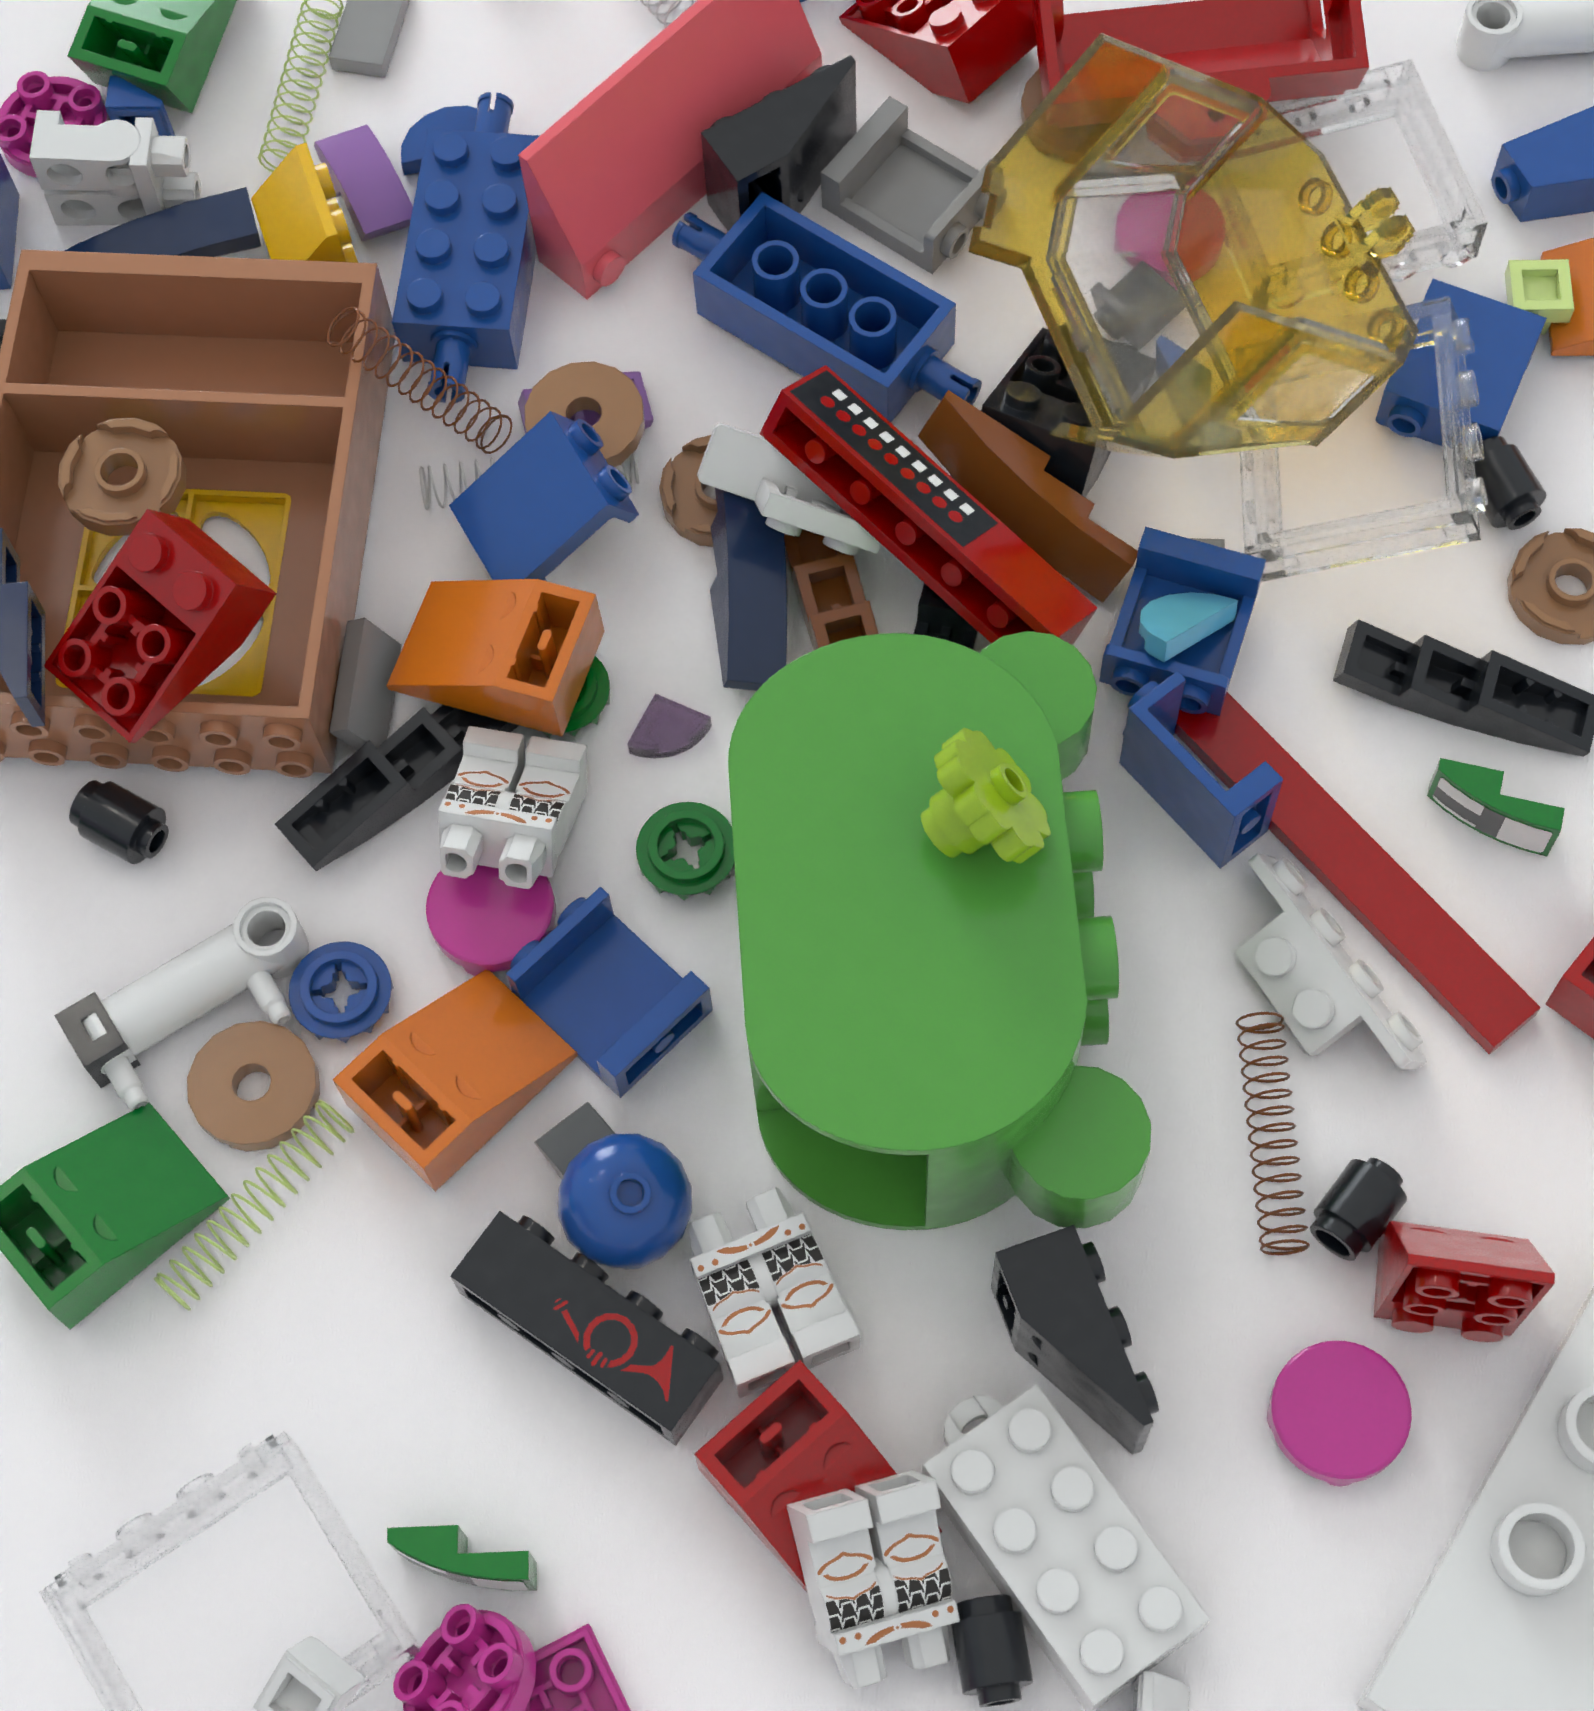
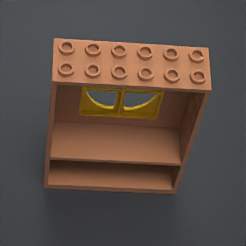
[0,249,396,778]

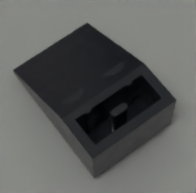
[701,55,857,231]
[981,327,1149,497]
[991,1225,1159,1455]

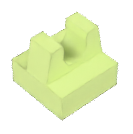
[1505,259,1574,335]

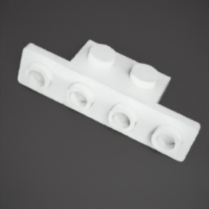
[697,423,881,555]
[1234,853,1427,1070]

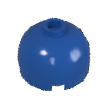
[558,1134,692,1269]

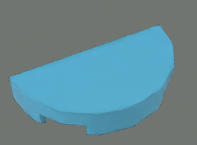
[1139,592,1238,662]

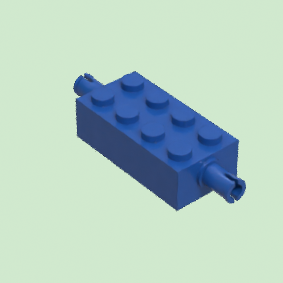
[392,92,540,403]
[672,192,982,422]

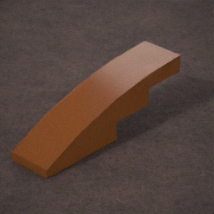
[918,390,1138,603]
[784,529,879,650]

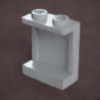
[821,96,1003,275]

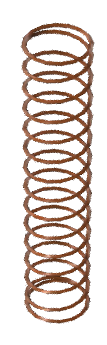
[327,307,513,454]
[1235,1012,1310,1255]

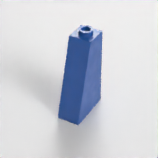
[1491,106,1594,222]

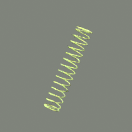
[258,0,344,172]
[154,1100,355,1311]

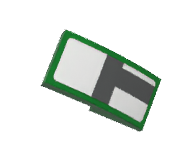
[1427,758,1565,857]
[387,1525,537,1591]

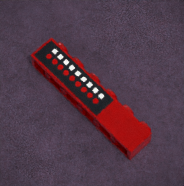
[759,365,1098,645]

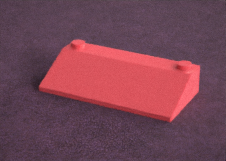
[518,0,822,300]

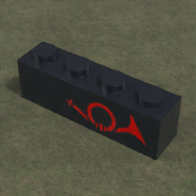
[450,1211,724,1446]

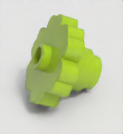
[921,728,1051,864]

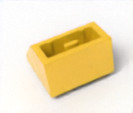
[251,142,358,263]

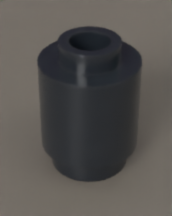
[1461,436,1547,530]
[69,780,169,864]
[1310,1158,1407,1261]
[951,1595,1034,1707]

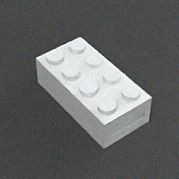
[922,1383,1210,1711]

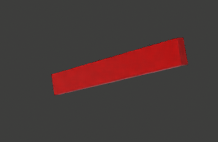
[1175,692,1541,1055]

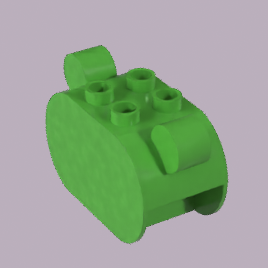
[728,631,1151,1230]

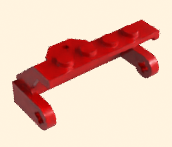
[1032,0,1369,157]

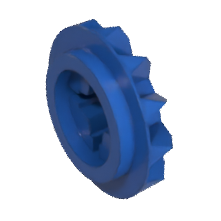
[289,941,394,1043]

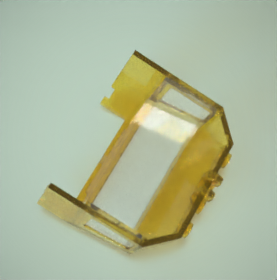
[969,33,1419,459]

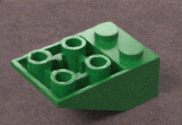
[67,0,237,113]
[0,1102,230,1330]

